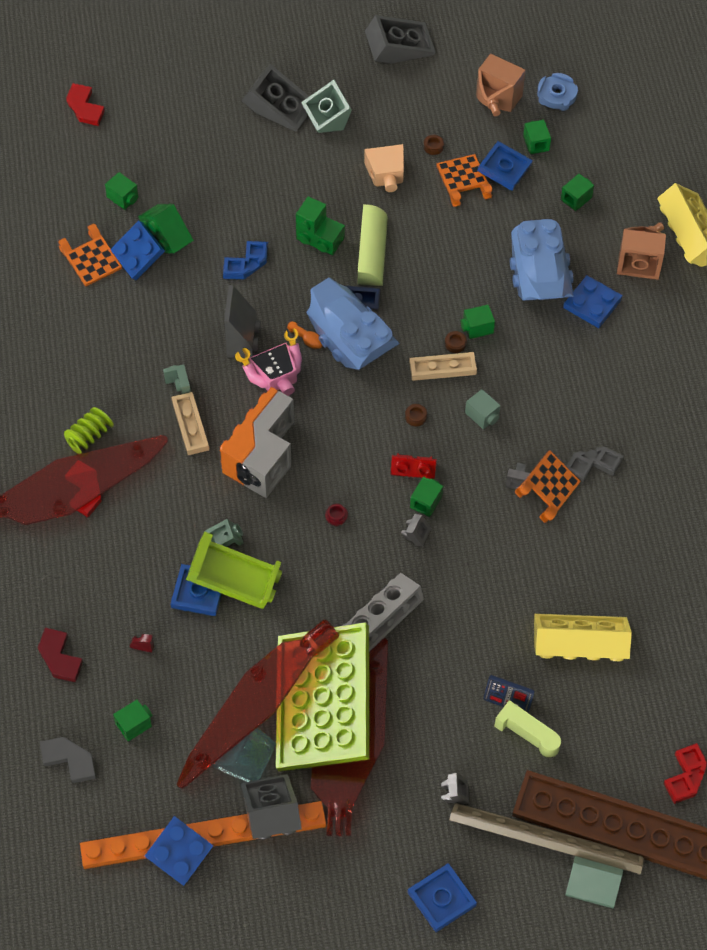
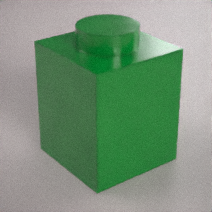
[523,120,551,155]
[105,172,139,210]
[561,174,594,211]
[461,304,495,339]
[410,477,443,517]
[113,699,152,741]

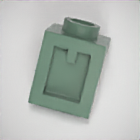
[163,364,191,394]
[205,519,244,547]

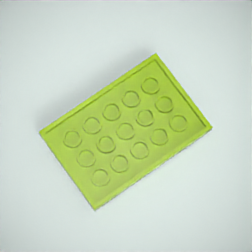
[276,622,369,771]

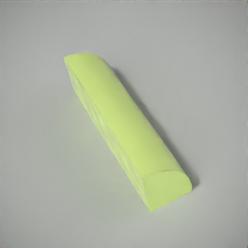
[357,204,388,286]

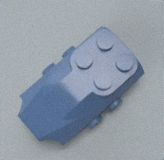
[510,219,574,301]
[306,278,400,370]

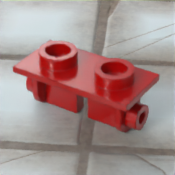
[391,453,437,479]

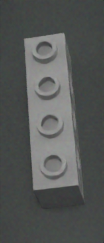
[342,573,424,651]

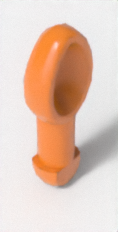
[287,321,322,349]

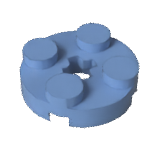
[537,73,578,111]

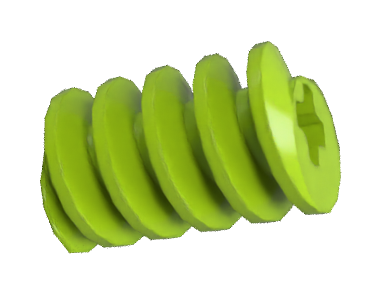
[64,407,114,454]

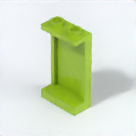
[186,531,282,609]

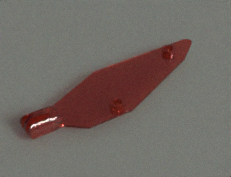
[0,435,168,525]
[177,619,339,788]
[311,638,388,836]

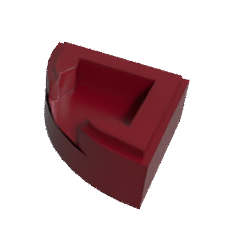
[130,634,154,653]

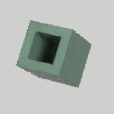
[465,389,500,429]

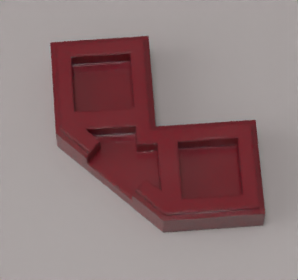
[38,628,83,683]

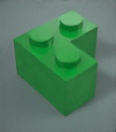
[296,196,345,255]
[138,204,194,254]

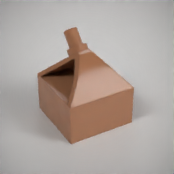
[476,53,526,116]
[617,223,666,280]

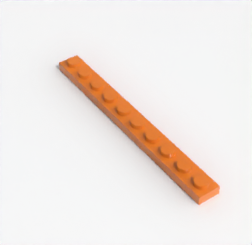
[80,801,326,869]

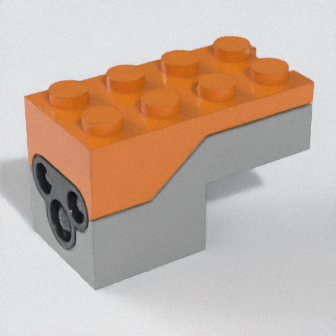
[220,387,294,498]

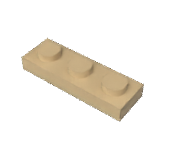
[409,352,477,381]
[171,392,209,455]

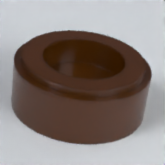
[424,135,444,155]
[445,331,467,353]
[405,404,427,427]

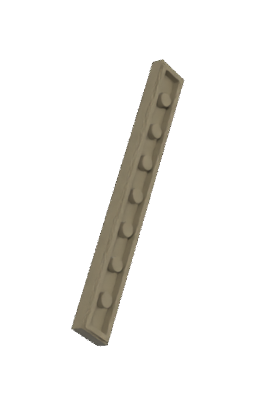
[449,803,644,874]

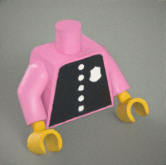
[235,328,302,396]

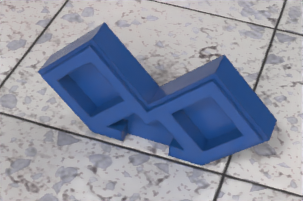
[223,241,268,279]

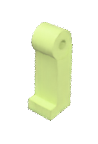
[494,700,561,757]

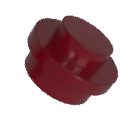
[325,504,348,526]

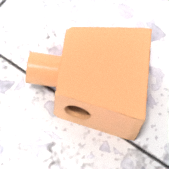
[364,144,404,192]

